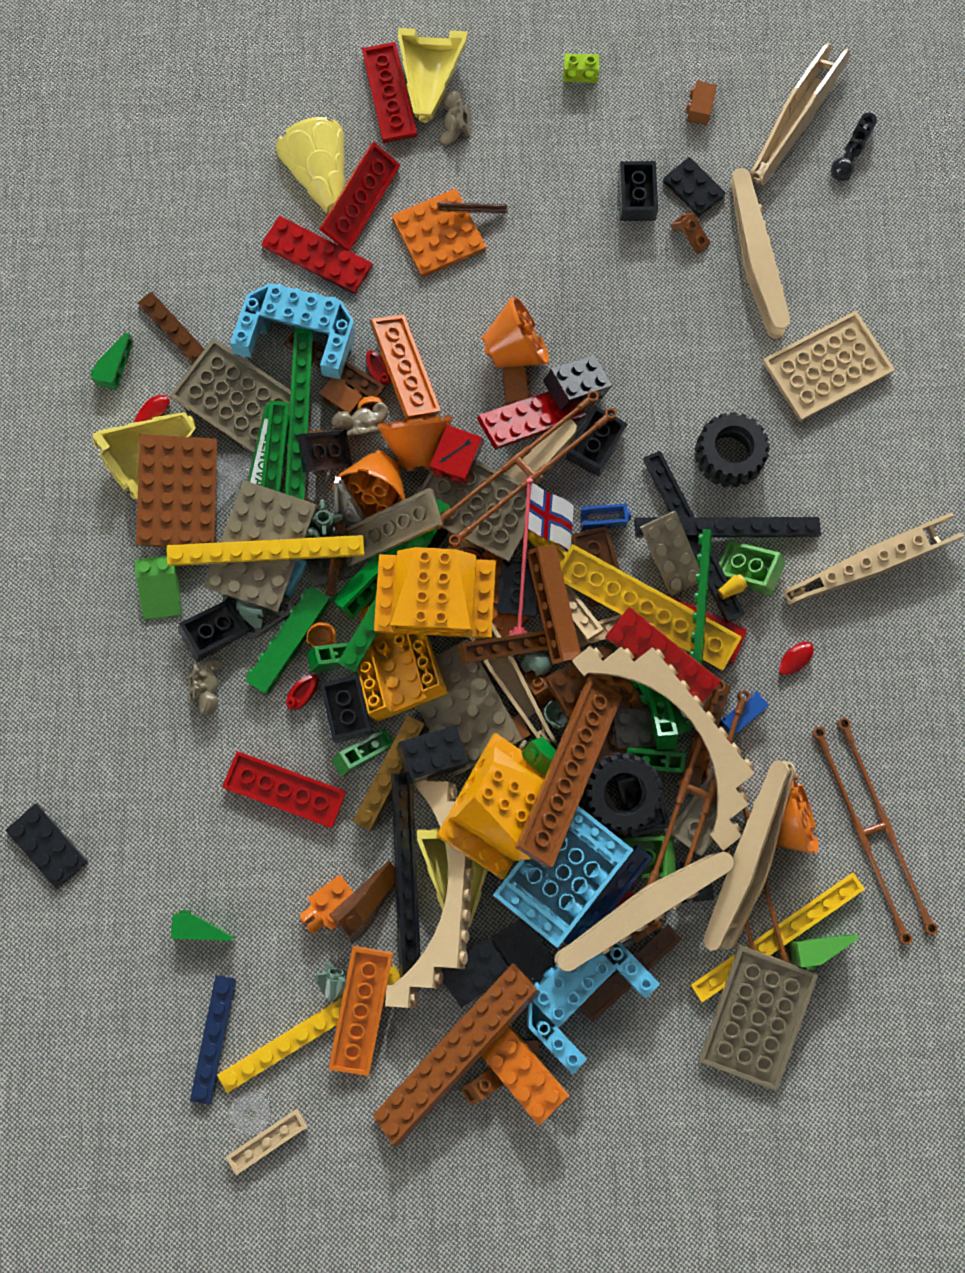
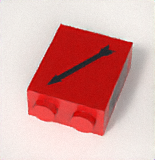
[430,425,484,484]

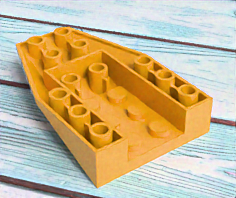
[358,605,448,722]

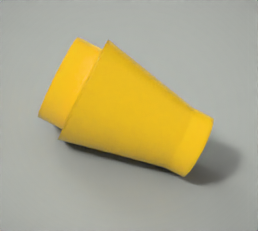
[717,574,748,600]

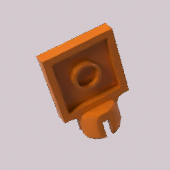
[299,874,353,934]

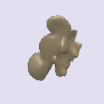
[440,91,472,145]
[332,402,388,437]
[187,658,222,716]

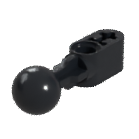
[831,113,877,181]

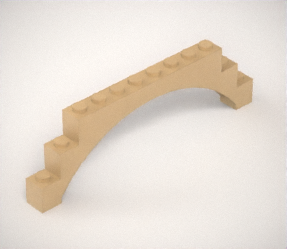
[572,646,755,851]
[385,776,474,1008]

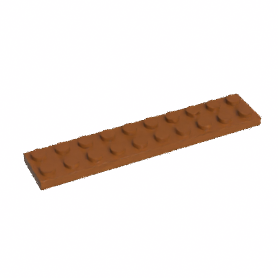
[515,675,622,868]
[373,963,540,1147]

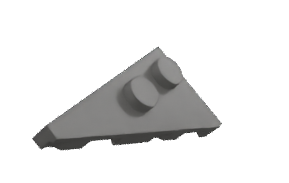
[334,477,366,527]

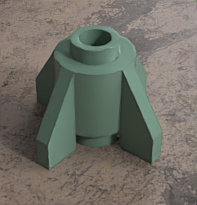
[310,500,343,537]
[237,600,266,628]
[315,962,348,1001]

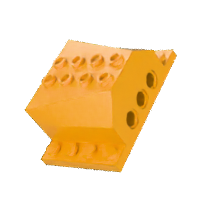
[374,547,496,639]
[436,733,545,879]

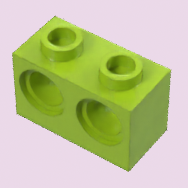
[563,54,599,83]

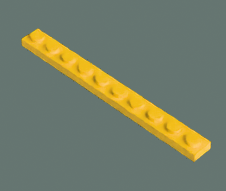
[167,535,364,566]
[690,873,865,1003]
[217,965,400,1093]

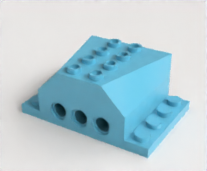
[493,806,633,948]

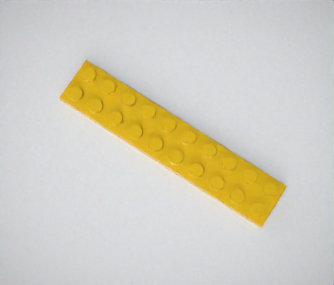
[560,544,742,671]

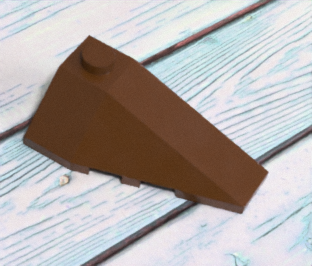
[329,860,396,944]

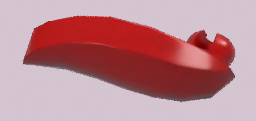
[366,350,391,385]
[134,395,170,423]
[779,641,814,675]
[286,674,320,710]

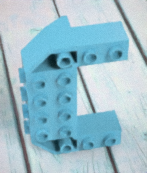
[230,283,355,380]
[526,941,660,1074]

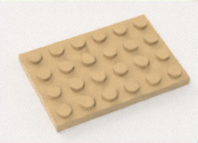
[762,311,895,422]

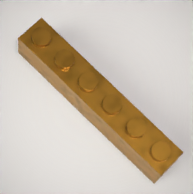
[353,715,426,832]

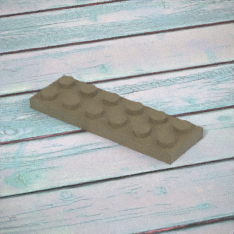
[343,488,443,567]

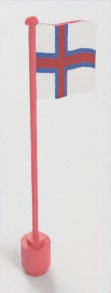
[509,478,574,655]

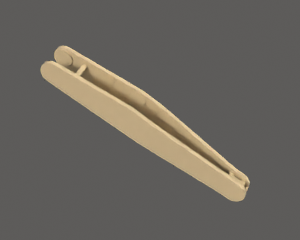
[750,43,850,186]
[730,168,790,339]
[447,419,576,550]
[783,513,965,606]
[469,623,558,748]
[704,760,796,951]
[554,852,734,971]

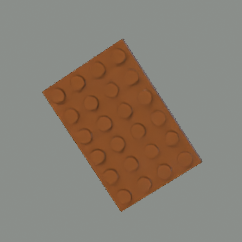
[136,434,217,547]

